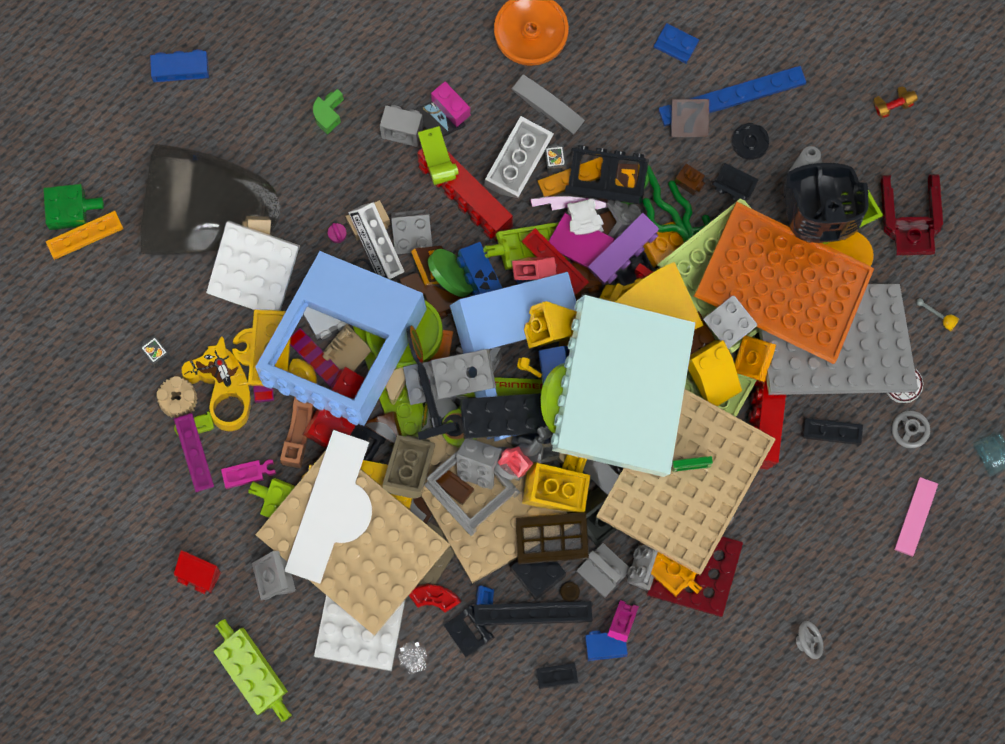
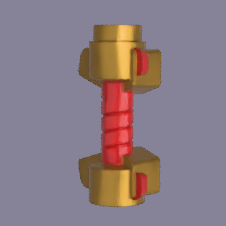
[873,87,918,119]

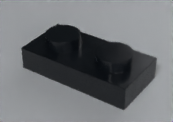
[536,663,578,689]

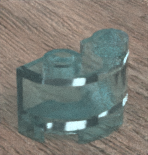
[973,433,1005,477]

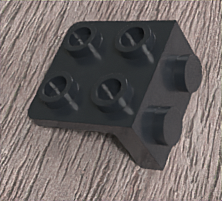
[712,163,759,201]

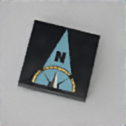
[415,101,466,137]

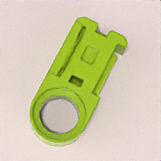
[174,412,214,436]

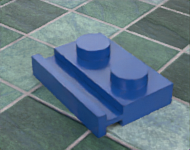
[654,23,699,64]

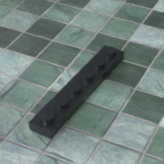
[474,601,593,626]

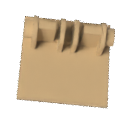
[323,324,371,371]

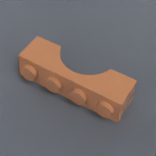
[280,397,315,469]

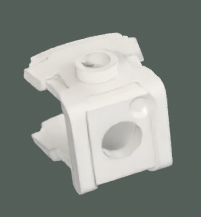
[567,198,604,235]

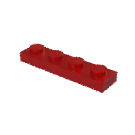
[521,228,589,296]

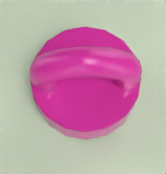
[328,223,347,243]

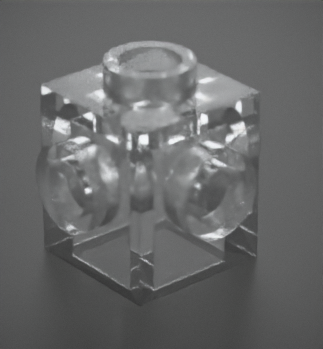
[398,641,428,675]

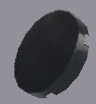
[732,123,769,160]

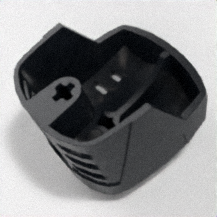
[784,163,869,243]

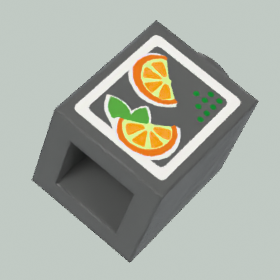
[545,143,566,174]
[140,336,171,369]

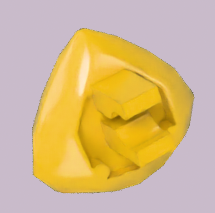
[288,359,317,384]

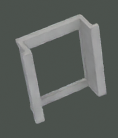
[424,451,520,536]

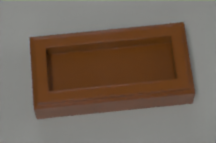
[436,470,474,505]

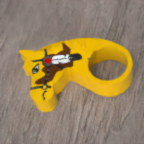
[181,337,251,431]

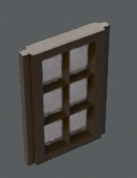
[516,512,589,564]

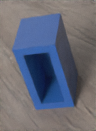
[585,630,628,661]

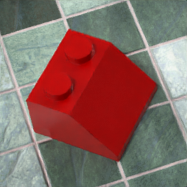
[174,550,221,594]

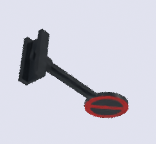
[406,325,460,440]

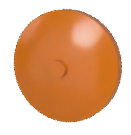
[494,0,568,66]

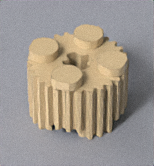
[157,376,198,418]

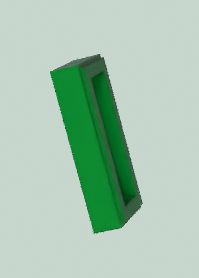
[671,456,713,472]

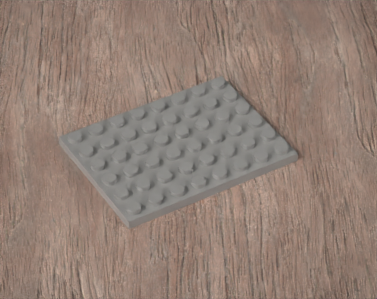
[759,284,918,395]

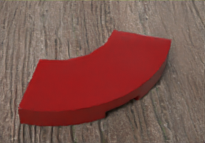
[409,584,462,613]

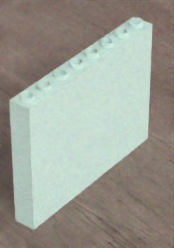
[551,295,695,477]

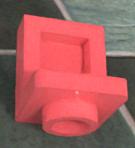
[498,446,533,478]

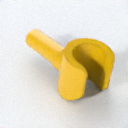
[517,357,542,378]

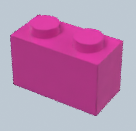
[431,82,470,127]

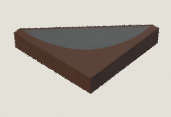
[365,412,402,444]

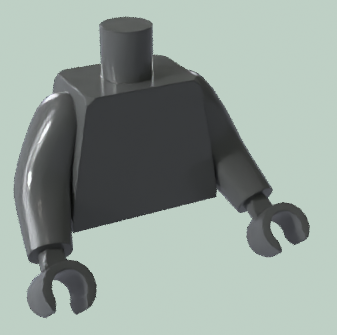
[512,426,560,463]

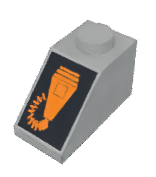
[421,397,458,431]

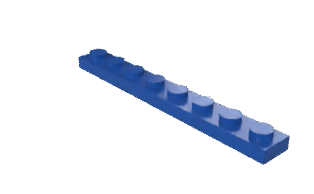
[658,66,806,127]

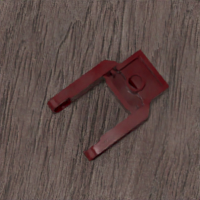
[881,174,943,255]

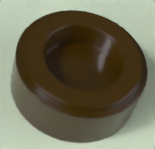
[560,582,580,602]

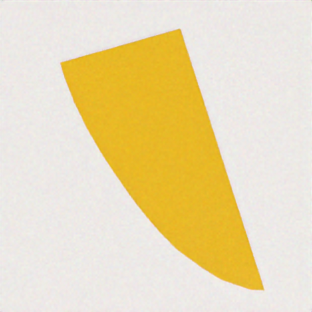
[615,262,703,329]

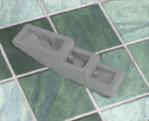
[511,74,585,135]

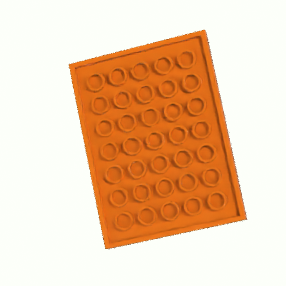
[694,202,874,364]

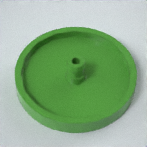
[428,249,473,297]

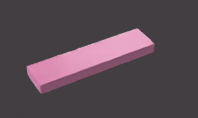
[894,477,938,557]

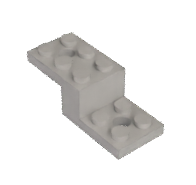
[403,349,496,405]

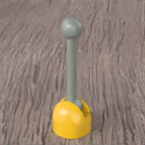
[916,298,959,331]

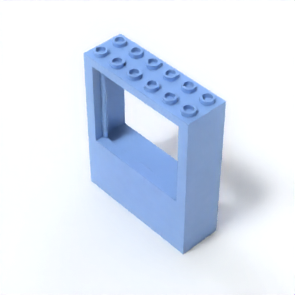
[255,251,427,426]
[450,272,576,441]

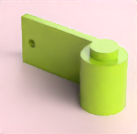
[418,126,459,185]

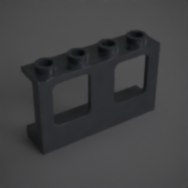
[565,145,649,205]

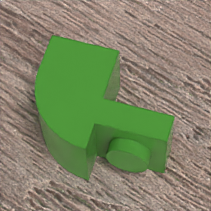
[313,89,344,135]

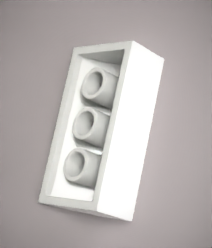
[484,116,554,198]

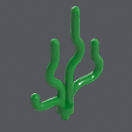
[642,165,711,243]

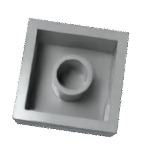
[380,105,424,147]

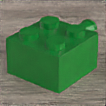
[43,184,104,230]

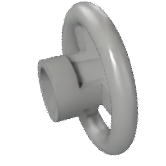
[892,411,930,448]
[796,621,823,659]

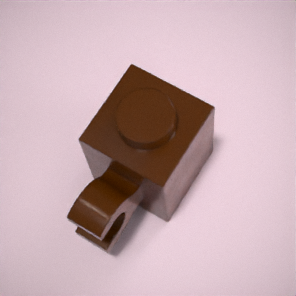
[675,164,705,196]

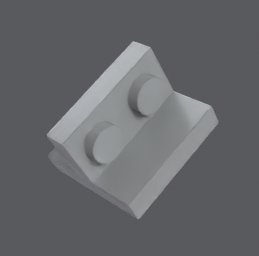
[576,543,630,598]
[252,551,296,600]

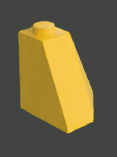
[524,301,577,348]

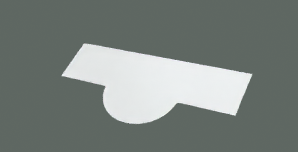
[285,430,372,583]

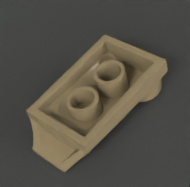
[383,435,435,499]

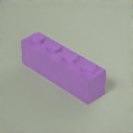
[588,213,659,285]

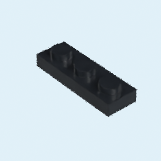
[803,418,863,445]

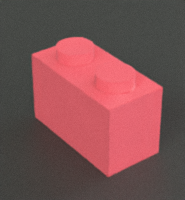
[512,257,557,280]

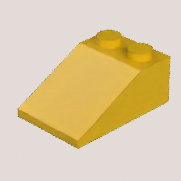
[688,340,742,406]
[522,463,590,513]

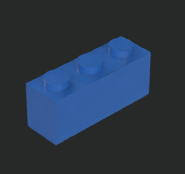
[150,50,209,82]

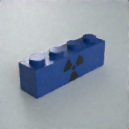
[456,242,503,296]

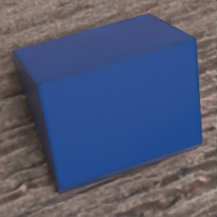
[475,586,494,605]

